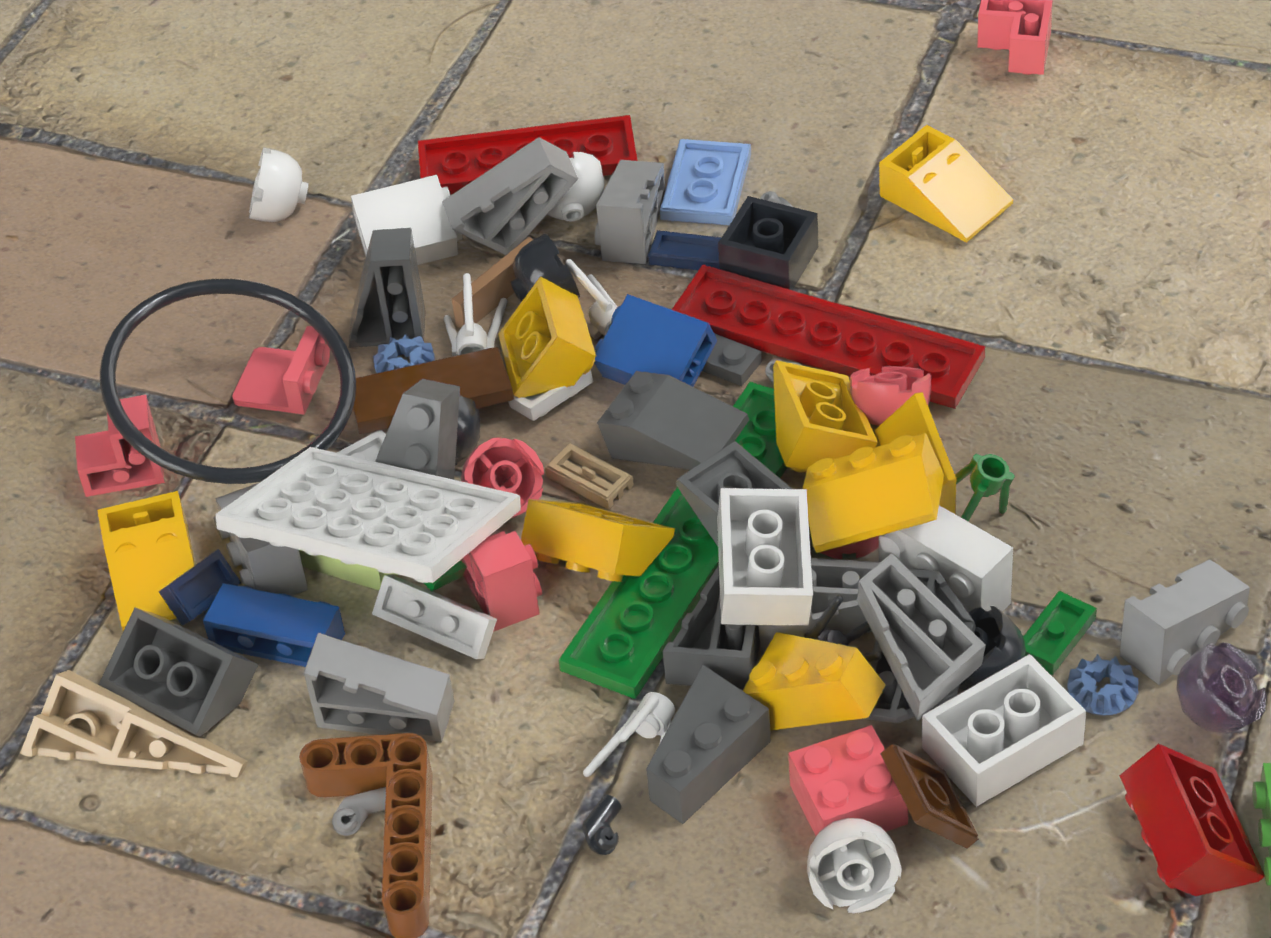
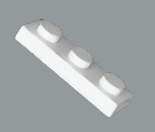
[372,575,497,659]

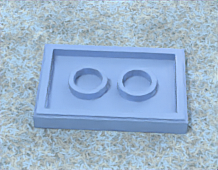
[660,139,751,225]

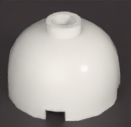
[249,147,308,222]
[547,152,604,221]
[807,818,902,913]

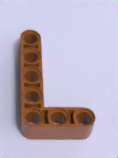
[299,733,433,938]

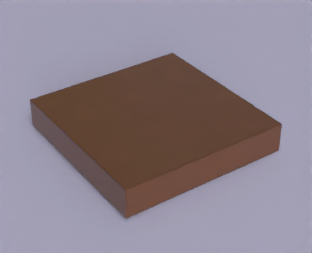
[880,744,979,849]

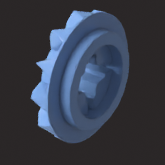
[373,334,435,373]
[1067,654,1138,715]

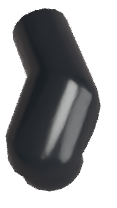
[582,794,622,855]

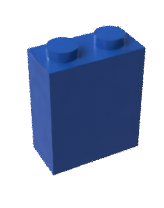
[594,294,717,387]

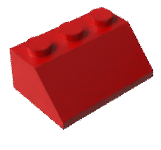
[1119,743,1265,896]

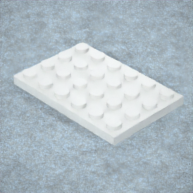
[215,447,521,583]

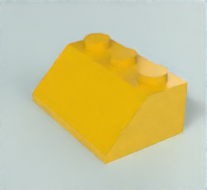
[498,276,596,398]
[875,392,957,515]
[803,433,944,553]
[521,499,675,582]

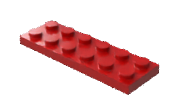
[418,115,638,195]

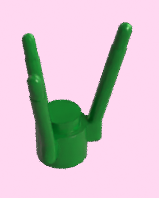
[955,454,1015,522]

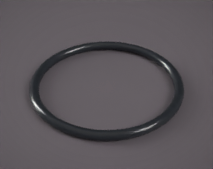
[99,279,356,484]

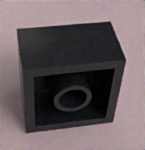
[718,196,819,290]

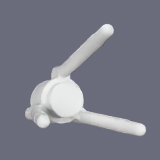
[566,259,617,339]
[444,273,507,356]
[583,692,675,777]

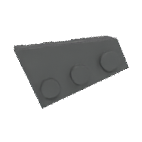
[375,379,460,480]

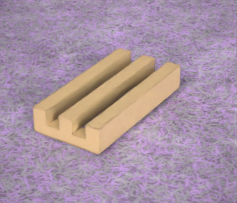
[545,443,634,510]

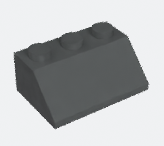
[98,607,259,736]

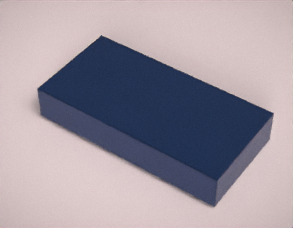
[648,230,722,270]
[158,549,242,626]

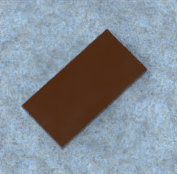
[353,347,514,434]

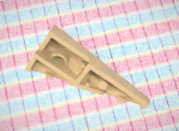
[20,670,248,777]

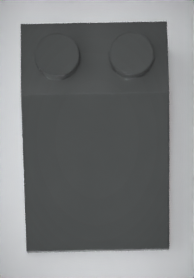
[597,371,749,470]
[676,441,814,551]

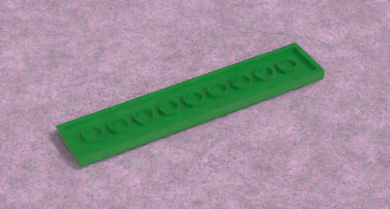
[558,382,788,699]

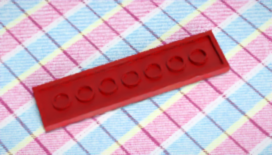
[671,265,986,409]

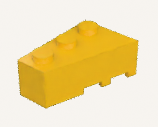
[743,632,886,731]

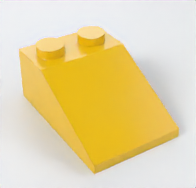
[773,360,878,472]

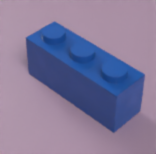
[203,583,345,667]

